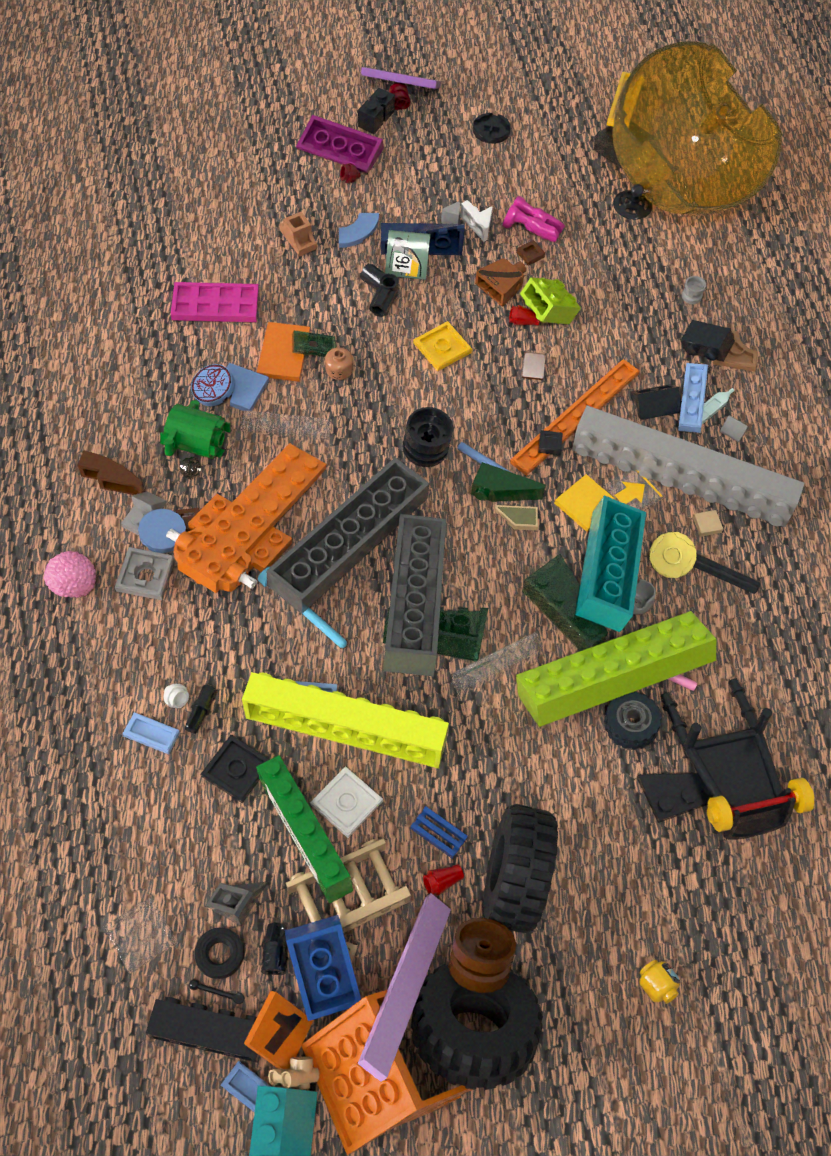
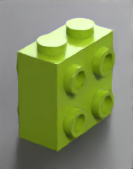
[520,277,581,324]

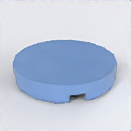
[138,509,186,553]

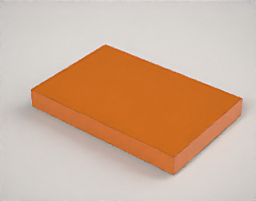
[257,322,310,382]

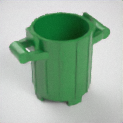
[160,400,231,459]

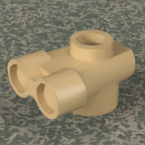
[268,1057,319,1090]

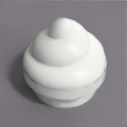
[164,684,189,708]

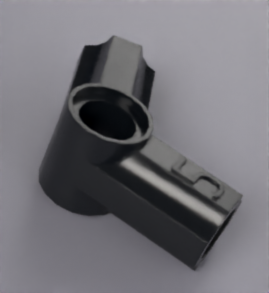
[360,263,398,317]

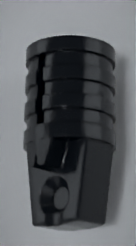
[261,922,288,975]

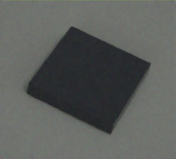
[200,735,270,803]

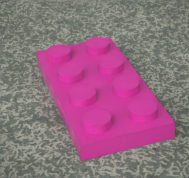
[171,282,259,322]

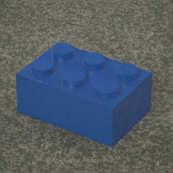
[285,915,361,1021]

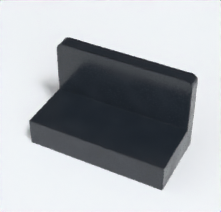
[630,384,681,420]

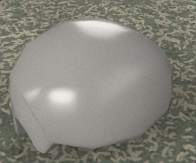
[633,579,656,615]

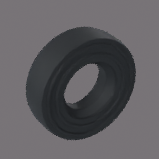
[194,927,244,979]

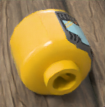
[639,960,680,1004]

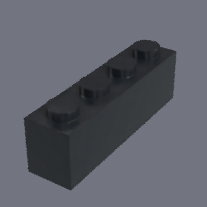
[146,997,260,1063]

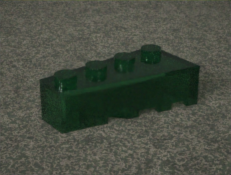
[522,554,608,651]

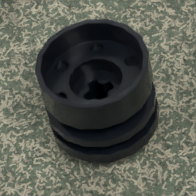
[402,407,454,467]

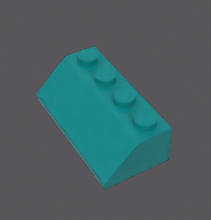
[249,1086,318,1156]

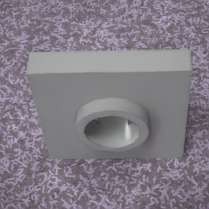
[115,547,175,600]

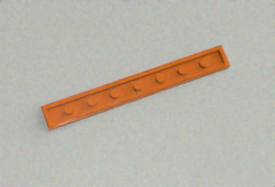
[510,359,640,476]

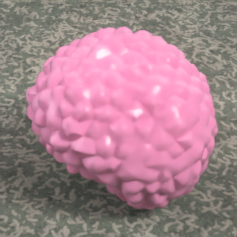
[43,551,96,598]

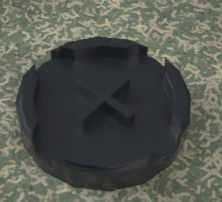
[473,113,511,144]

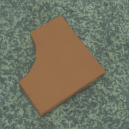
[713,330,758,372]

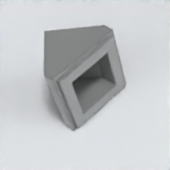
[441,202,461,224]
[720,416,749,443]

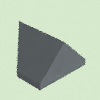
[206,881,269,926]

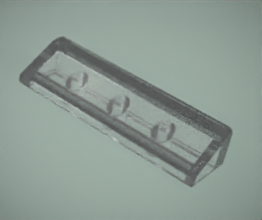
[451,632,543,697]

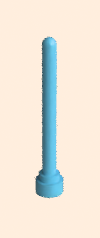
[258,566,347,648]

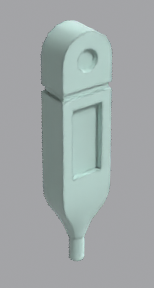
[702,388,734,424]

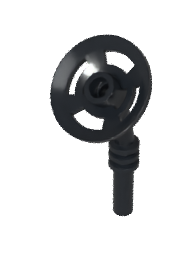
[613,184,653,220]

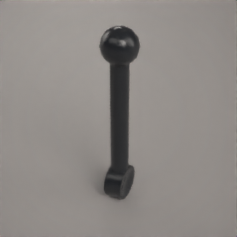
[189,979,244,1004]

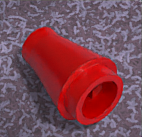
[509,305,540,326]
[423,864,464,896]

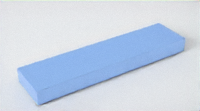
[678,363,708,433]

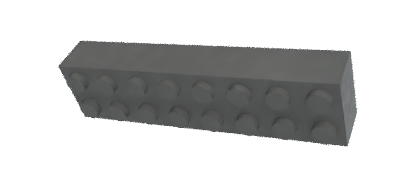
[266,458,430,614]
[383,514,447,677]

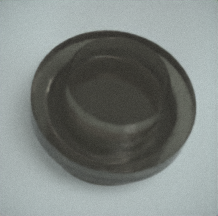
[180,457,201,480]

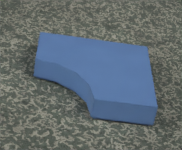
[227,363,269,413]

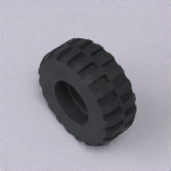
[483,804,558,934]
[411,964,543,1090]

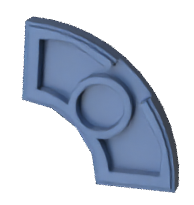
[339,213,379,248]

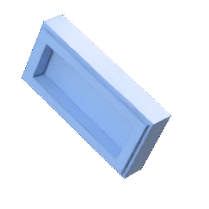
[123,712,180,754]

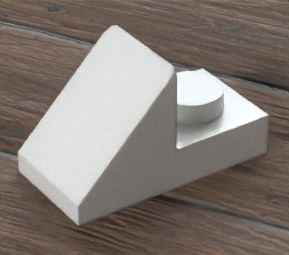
[460,200,492,241]

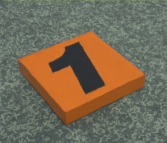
[244,991,314,1069]

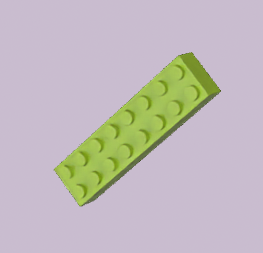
[516,611,717,727]

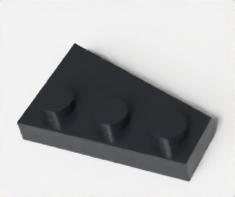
[637,773,712,823]

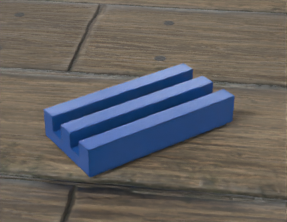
[410,806,468,859]

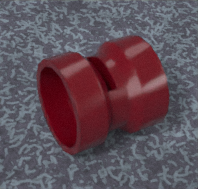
[389,82,411,110]

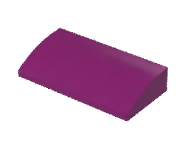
[296,115,384,173]

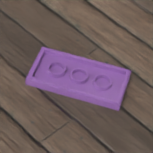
[361,67,441,89]

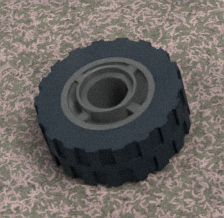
[604,692,662,750]

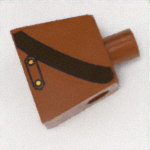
[475,258,526,307]

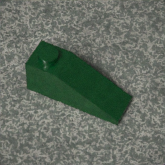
[471,462,546,502]

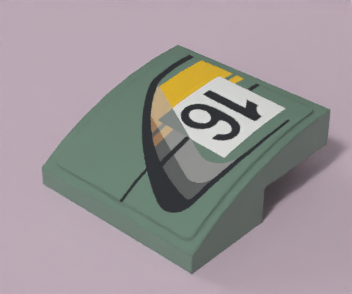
[385,230,430,280]

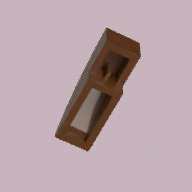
[78,450,145,495]

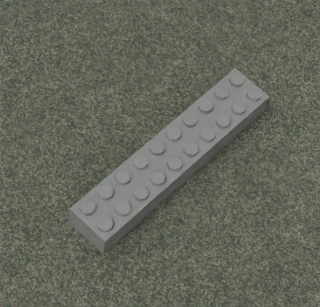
[572,405,805,527]

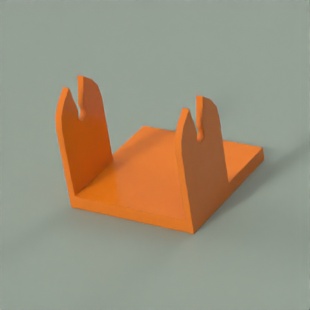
[302,990,472,1155]

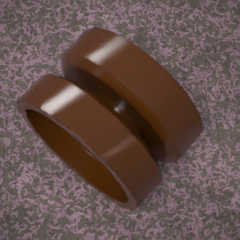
[448,918,517,993]

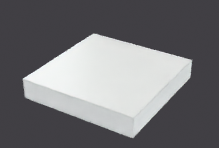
[310,766,383,838]

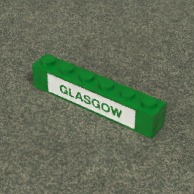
[256,755,353,904]

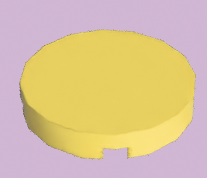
[650,532,696,578]

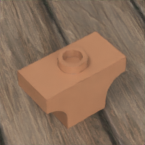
[279,212,317,256]

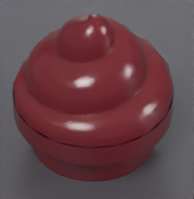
[340,163,361,184]

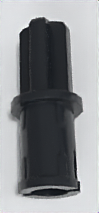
[185,685,217,734]

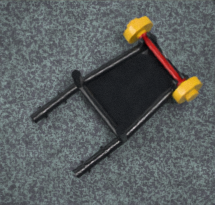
[660,678,814,840]

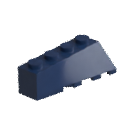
[381,223,465,255]

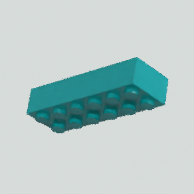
[575,495,646,632]

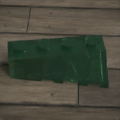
[383,606,489,662]

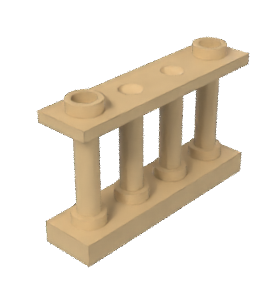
[286,838,411,933]

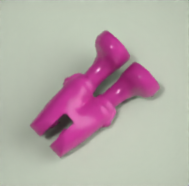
[503,196,565,242]

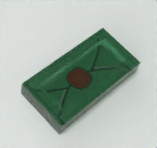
[292,330,336,357]

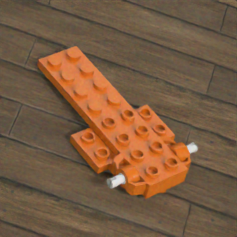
[166,443,327,593]

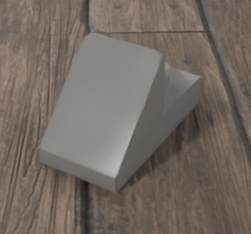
[121,491,167,535]

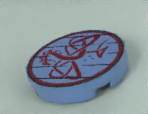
[191,364,234,406]

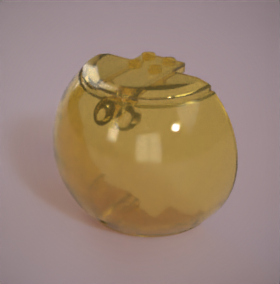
[613,41,783,216]

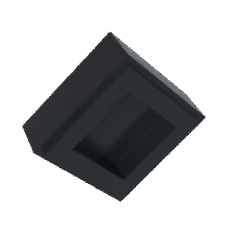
[538,430,563,455]

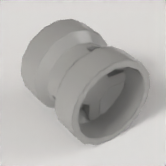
[682,276,706,304]

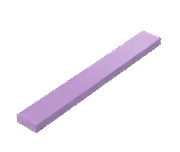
[358,893,451,1082]

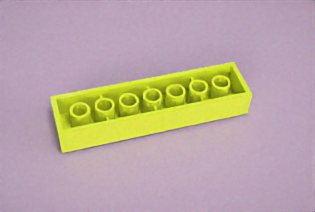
[242,672,449,769]

